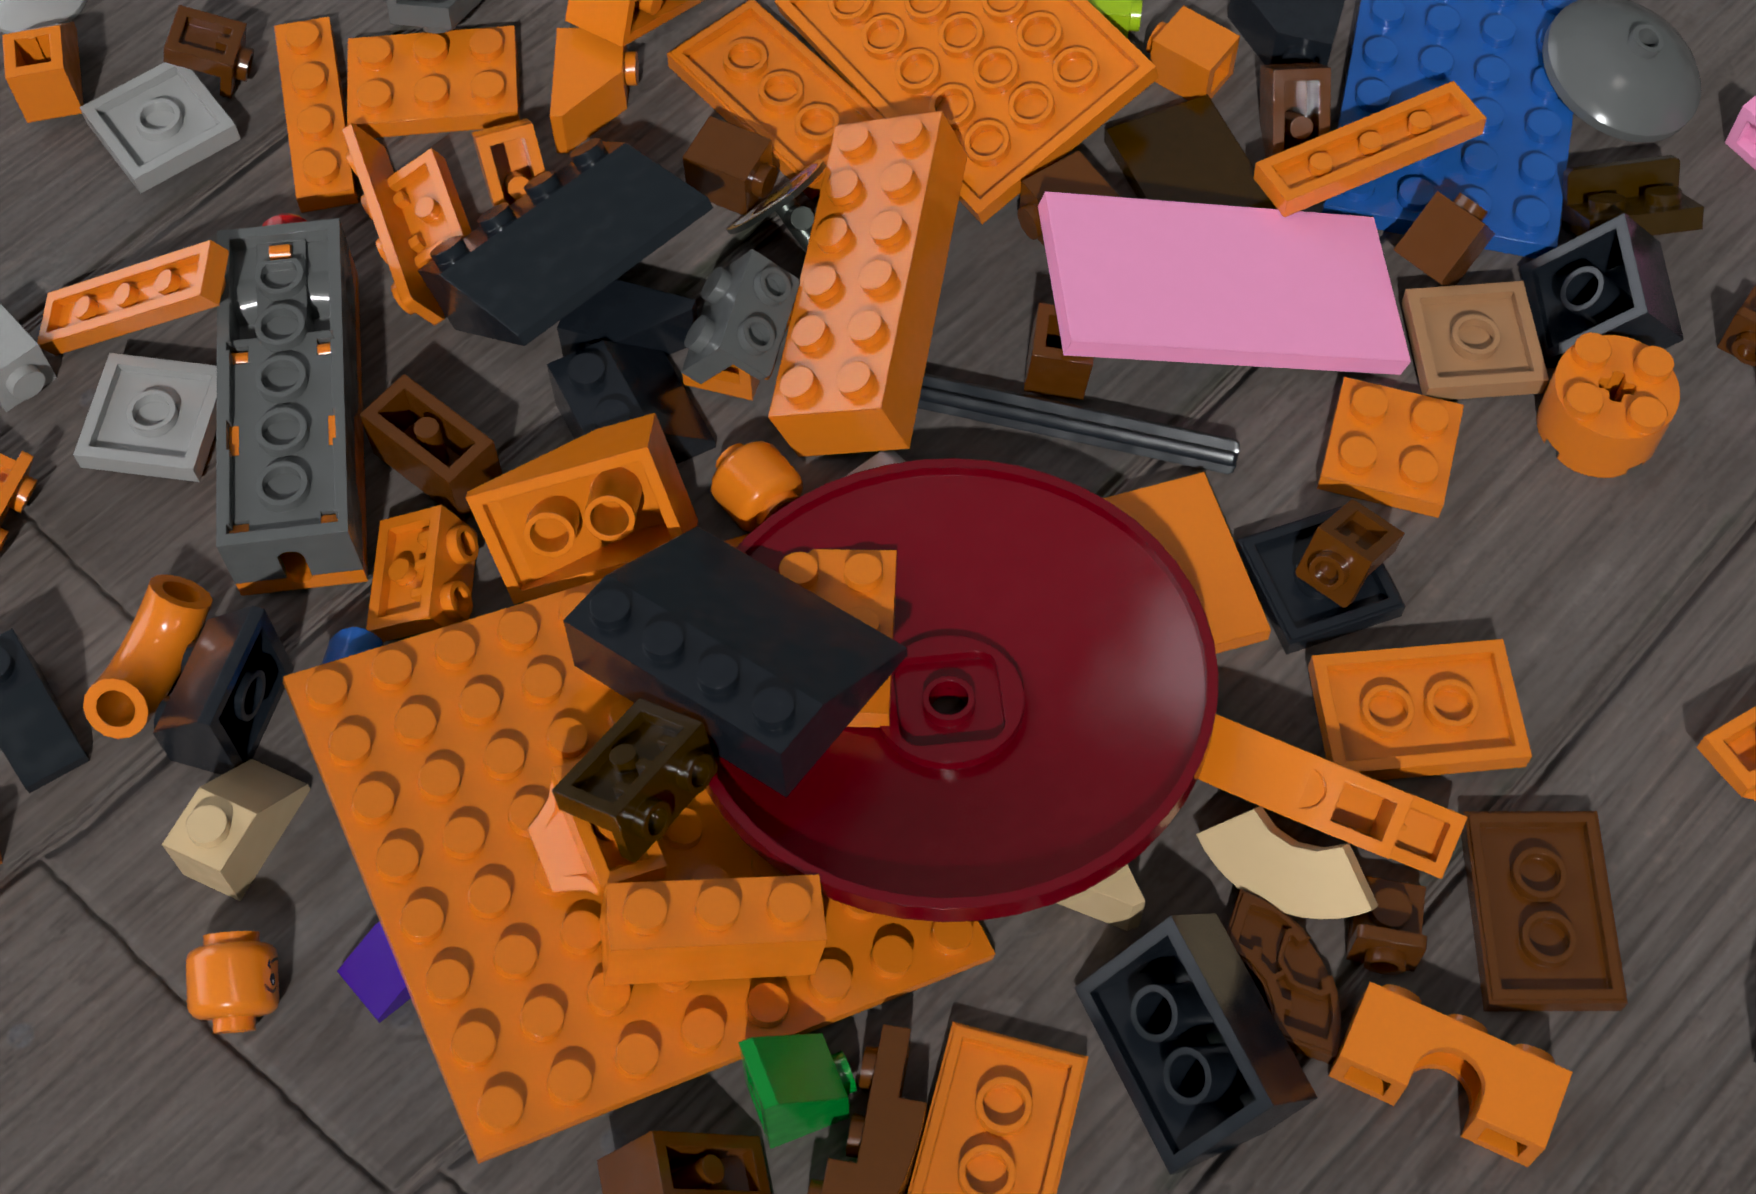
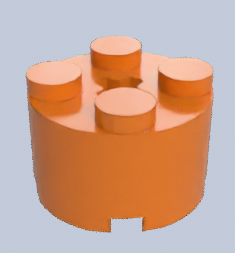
[1536,332,1680,478]

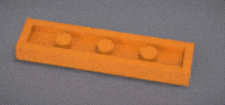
[274,17,358,213]
[1253,81,1486,217]
[37,240,229,356]

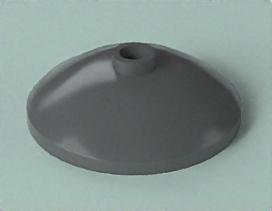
[1542,0,1701,143]

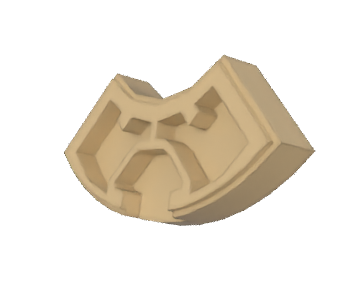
[1196,806,1378,919]

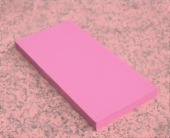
[1038,191,1411,375]

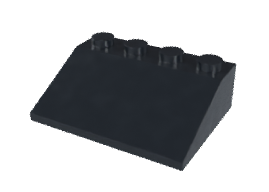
[417,138,714,346]
[563,526,908,798]

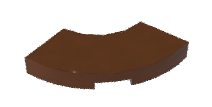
[1227,889,1341,1065]

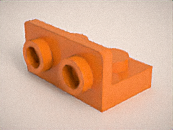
[366,504,479,642]

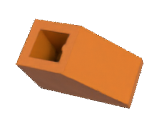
[2,22,83,123]

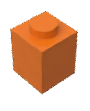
[1146,5,1240,101]

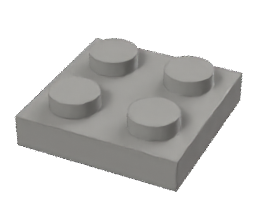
[79,62,241,194]
[73,353,217,482]

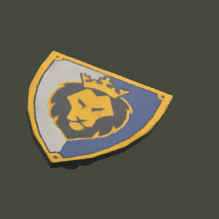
[726,159,827,252]

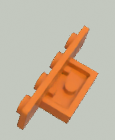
[342,123,472,325]

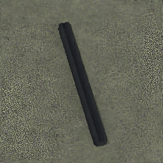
[918,373,1240,474]

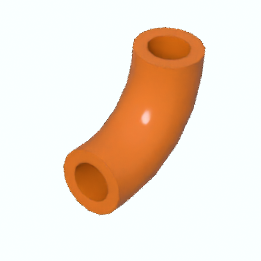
[83,574,213,739]

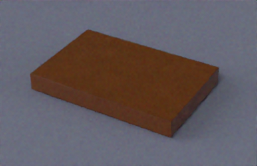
[1461,811,1628,1012]

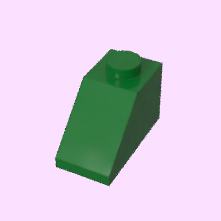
[738,1033,857,1149]

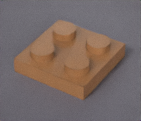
[1401,281,1549,400]

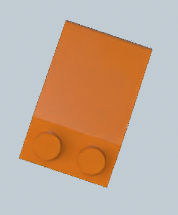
[465,413,698,604]

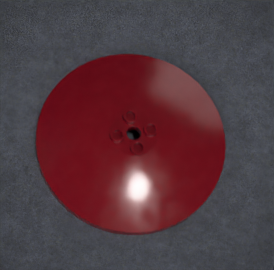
[706,458,1218,922]

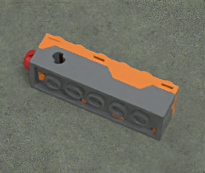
[216,213,368,596]

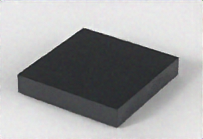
[1236,505,1406,655]

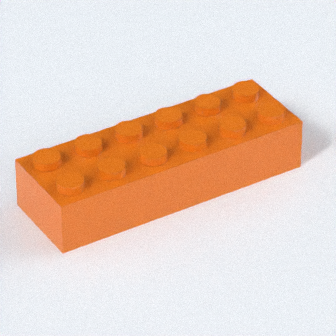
[768,111,967,457]

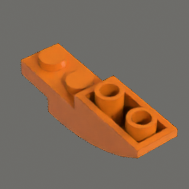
[1198,714,1468,879]

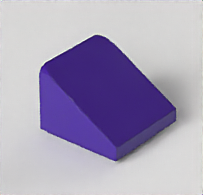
[337,921,411,1023]

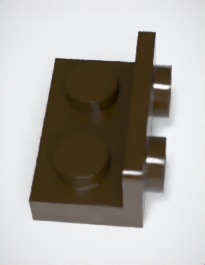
[1562,155,1704,236]
[552,698,718,862]

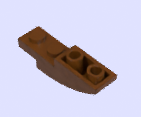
[807,1024,927,1194]

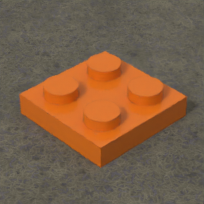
[1317,377,1464,518]

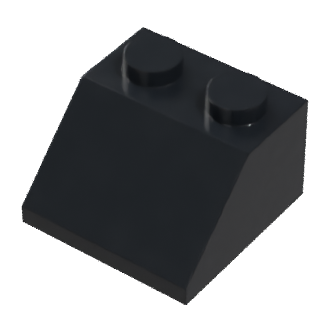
[1520,213,1684,368]
[547,340,716,465]
[153,605,294,775]

